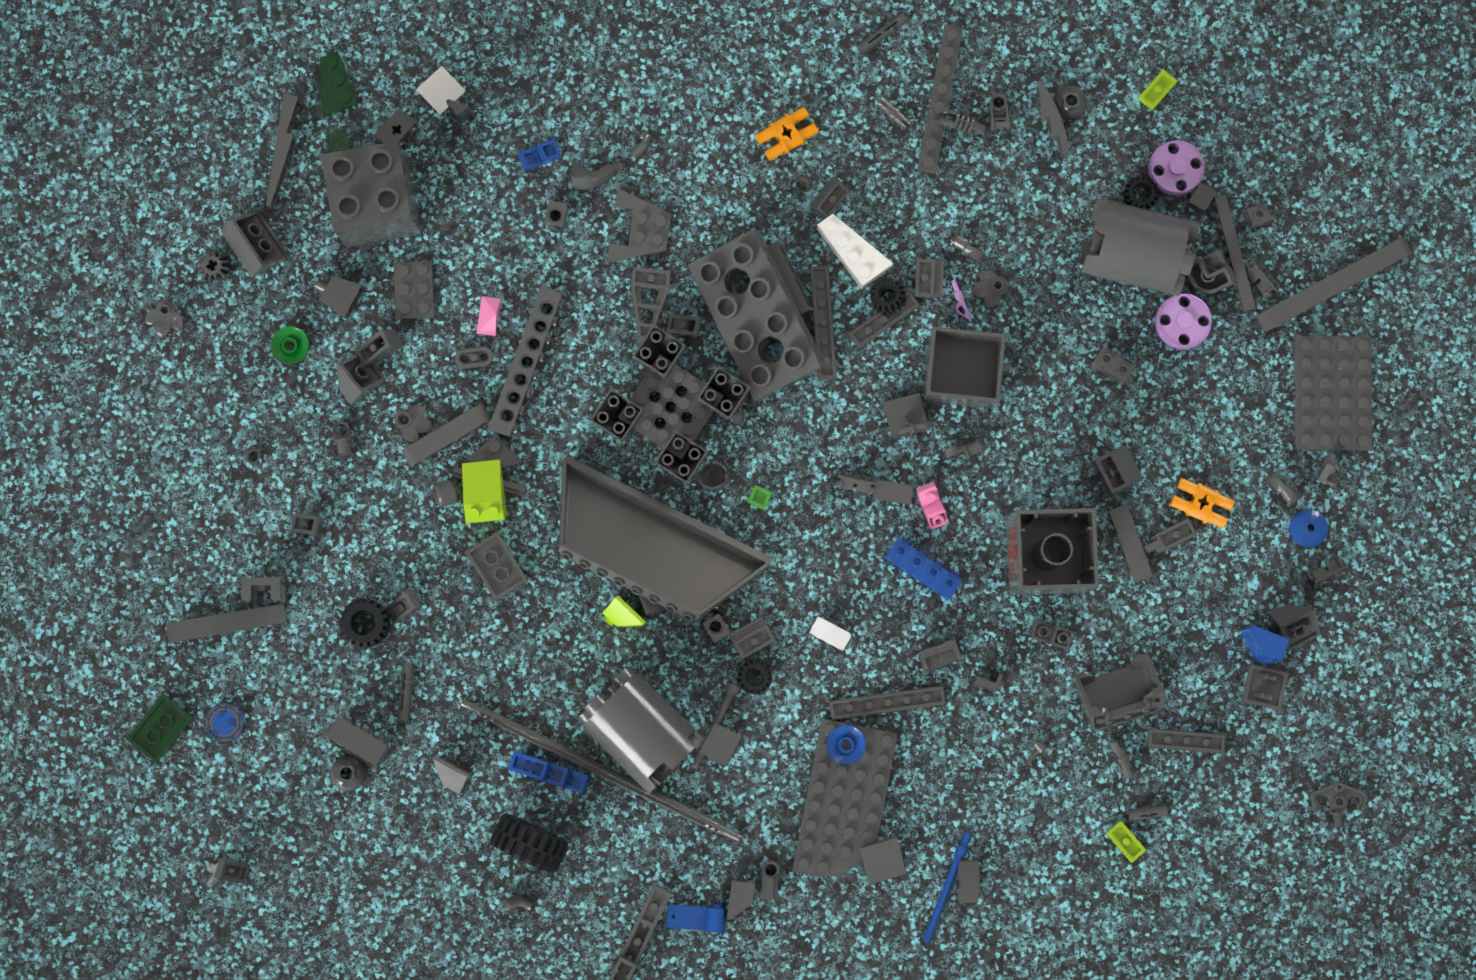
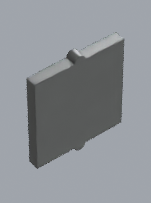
[698,722,742,767]

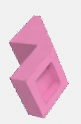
[916,482,948,529]

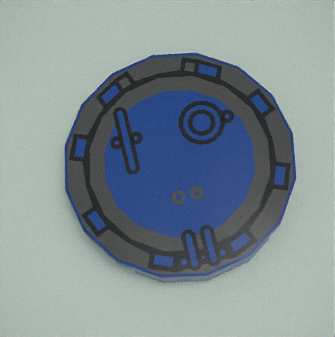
[205,703,244,742]

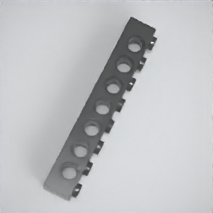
[488,286,565,438]

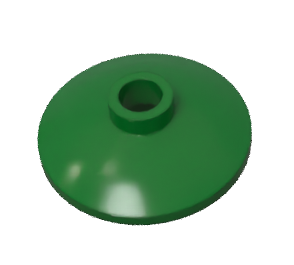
[271,326,309,364]

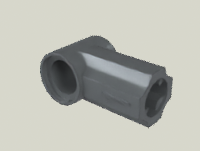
[761,859,780,899]

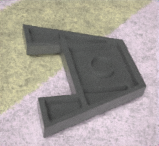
[607,188,671,263]

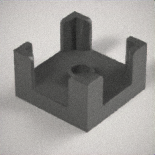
[241,577,287,603]

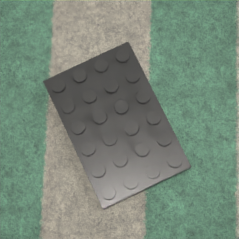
[1294,336,1372,451]

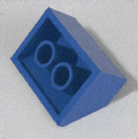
[1240,625,1290,665]

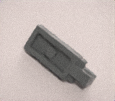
[1143,518,1197,554]

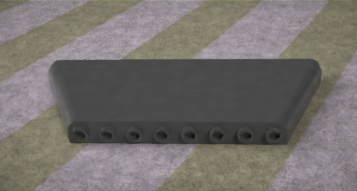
[559,455,773,622]

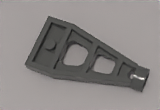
[631,267,671,345]

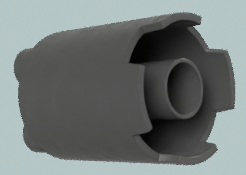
[1079,199,1200,296]
[578,667,704,794]

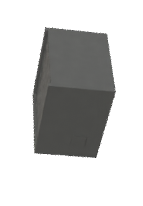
[922,327,1014,408]

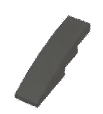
[1036,80,1070,157]

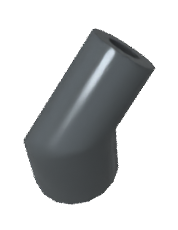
[504,894,534,911]

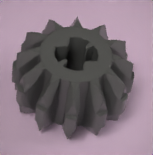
[197,251,230,283]

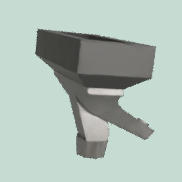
[207,859,250,887]

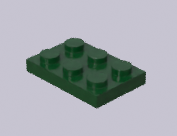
[126,694,194,763]

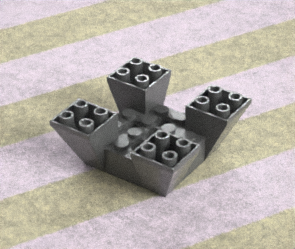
[590,324,751,484]

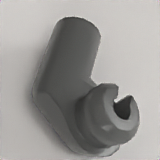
[630,131,652,158]

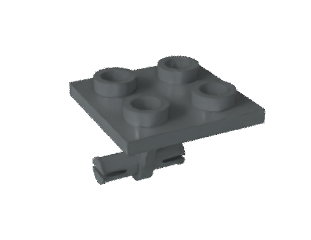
[882,393,929,439]

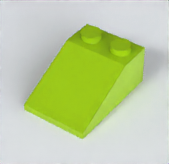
[462,459,508,523]

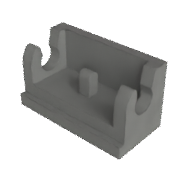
[918,639,961,672]

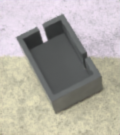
[325,716,389,771]

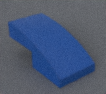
[518,139,562,172]

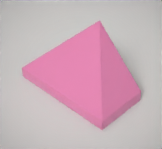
[476,296,501,337]

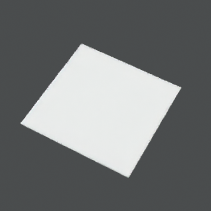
[416,66,466,114]

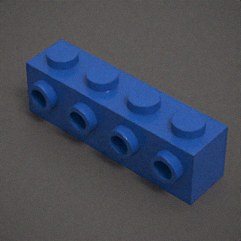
[884,538,962,601]

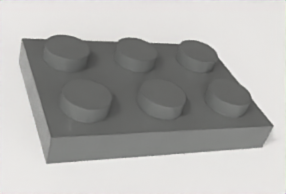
[394,261,435,320]
[465,532,528,601]

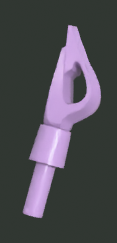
[951,280,972,322]

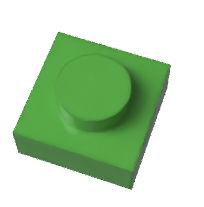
[747,485,772,511]

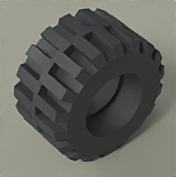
[339,598,390,648]

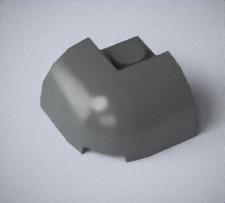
[1188,249,1235,294]

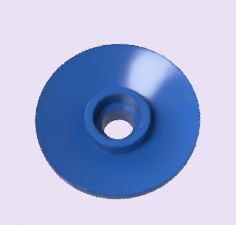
[1289,509,1328,548]
[827,725,866,764]

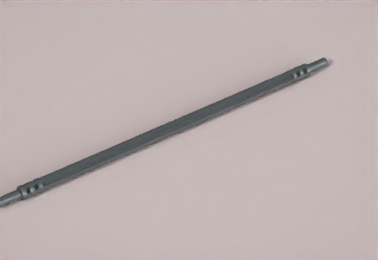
[460,699,741,841]

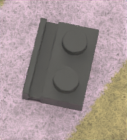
[914,258,944,299]
[729,616,776,660]

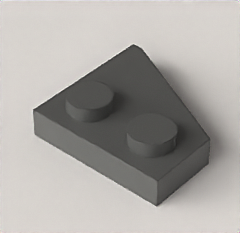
[467,434,520,468]

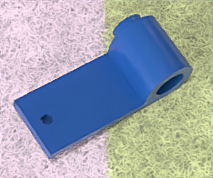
[666,904,727,933]

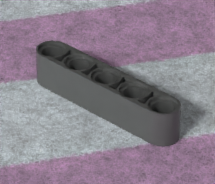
[402,403,492,468]

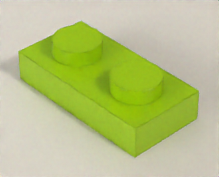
[1138,69,1177,111]
[1106,820,1146,863]

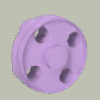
[1148,140,1204,197]
[1154,294,1212,350]

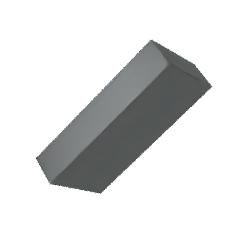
[872,479,914,506]

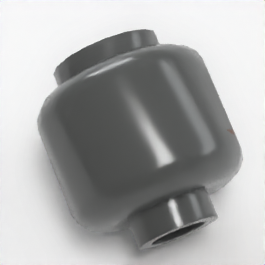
[430,480,460,507]

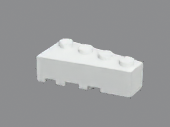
[817,214,893,290]

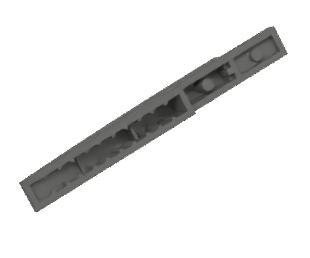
[609,884,672,980]

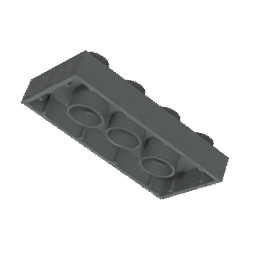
[688,229,826,401]

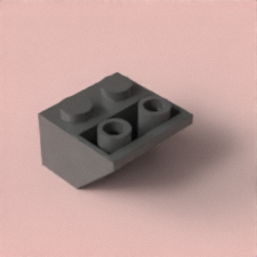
[1092,445,1143,496]

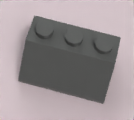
[221,210,289,277]

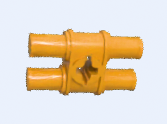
[755,107,819,161]
[1170,478,1235,528]

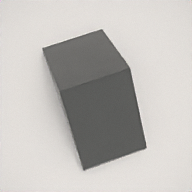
[291,513,324,538]

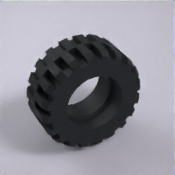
[490,813,569,874]

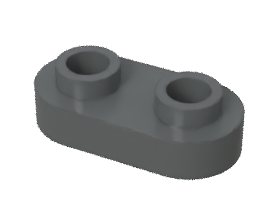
[455,347,494,369]

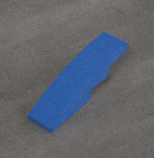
[508,751,591,795]

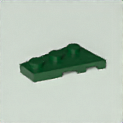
[320,51,358,118]

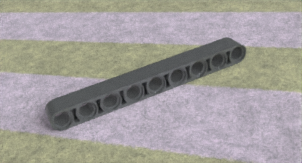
[1255,237,1412,333]

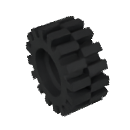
[1123,176,1159,209]
[870,278,906,316]
[738,659,772,694]

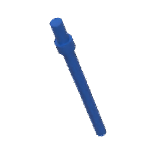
[922,832,972,943]

